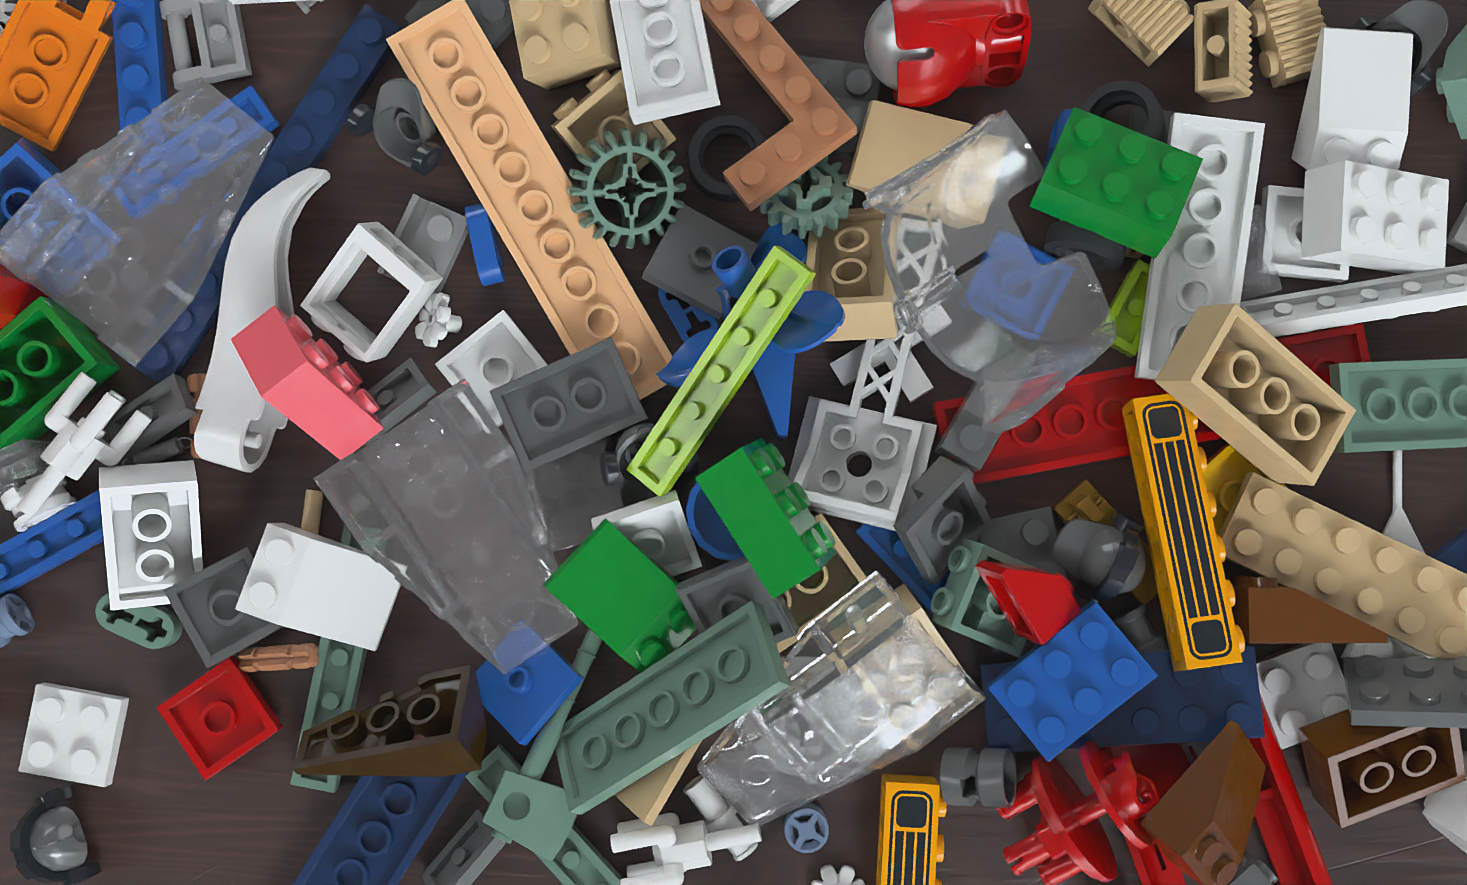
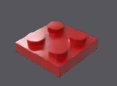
[156,655,284,781]

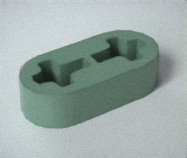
[95,593,183,649]

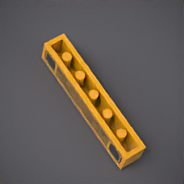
[1122,394,1245,672]
[876,774,947,885]

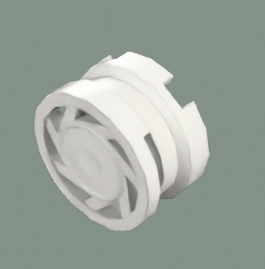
[0,475,77,532]

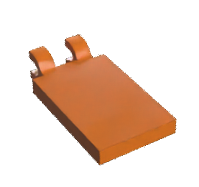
[0,0,117,152]

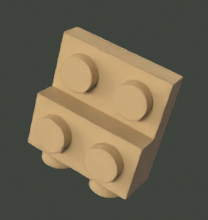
[551,69,676,192]

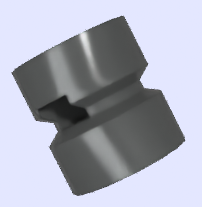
[940,746,1017,808]

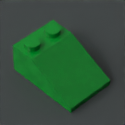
[543,518,697,672]

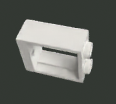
[300,222,443,363]

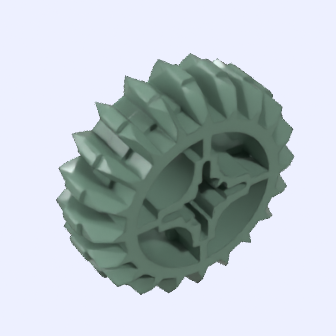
[567,128,686,249]

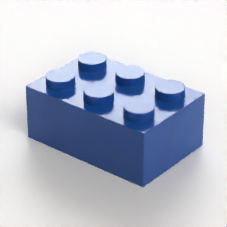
[988,600,1158,762]

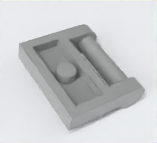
[159,0,252,91]

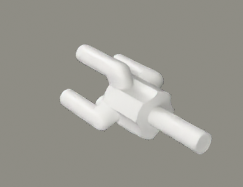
[16,372,152,517]
[610,813,762,885]

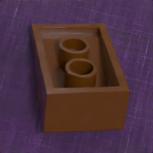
[1231,575,1388,643]
[1140,720,1266,885]

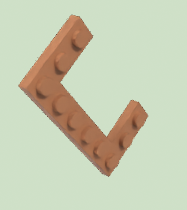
[700,0,857,212]

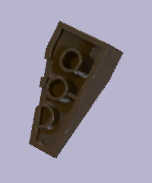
[293,665,487,777]

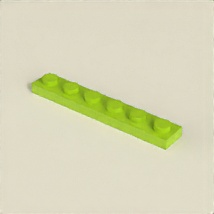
[626,245,817,497]

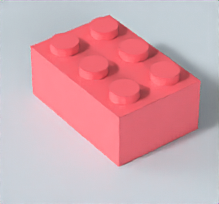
[231,305,384,461]

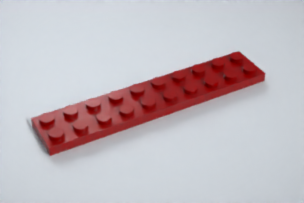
[932,323,1371,484]

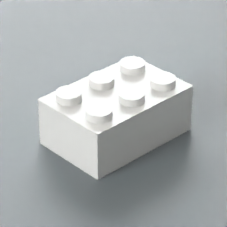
[1301,160,1449,274]

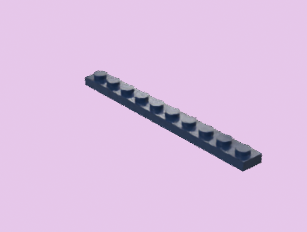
[129,4,402,383]

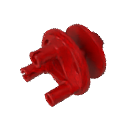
[996,741,1160,885]

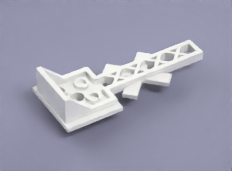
[788,213,950,531]

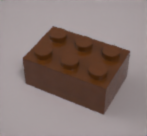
[1298,709,1466,828]

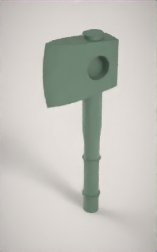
[482,629,602,862]

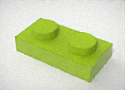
[1093,259,1150,358]

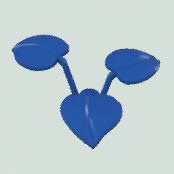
[656,223,845,389]

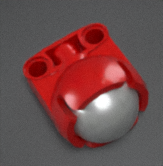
[864,0,1031,108]

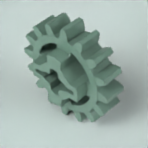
[760,155,853,239]

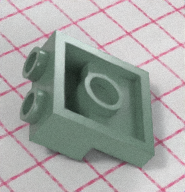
[931,538,1036,658]

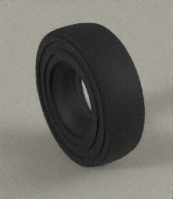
[1044,221,1126,271]

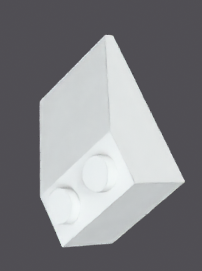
[1291,27,1413,170]
[99,460,203,610]
[235,523,407,651]

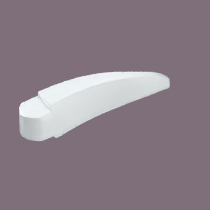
[194,168,330,472]

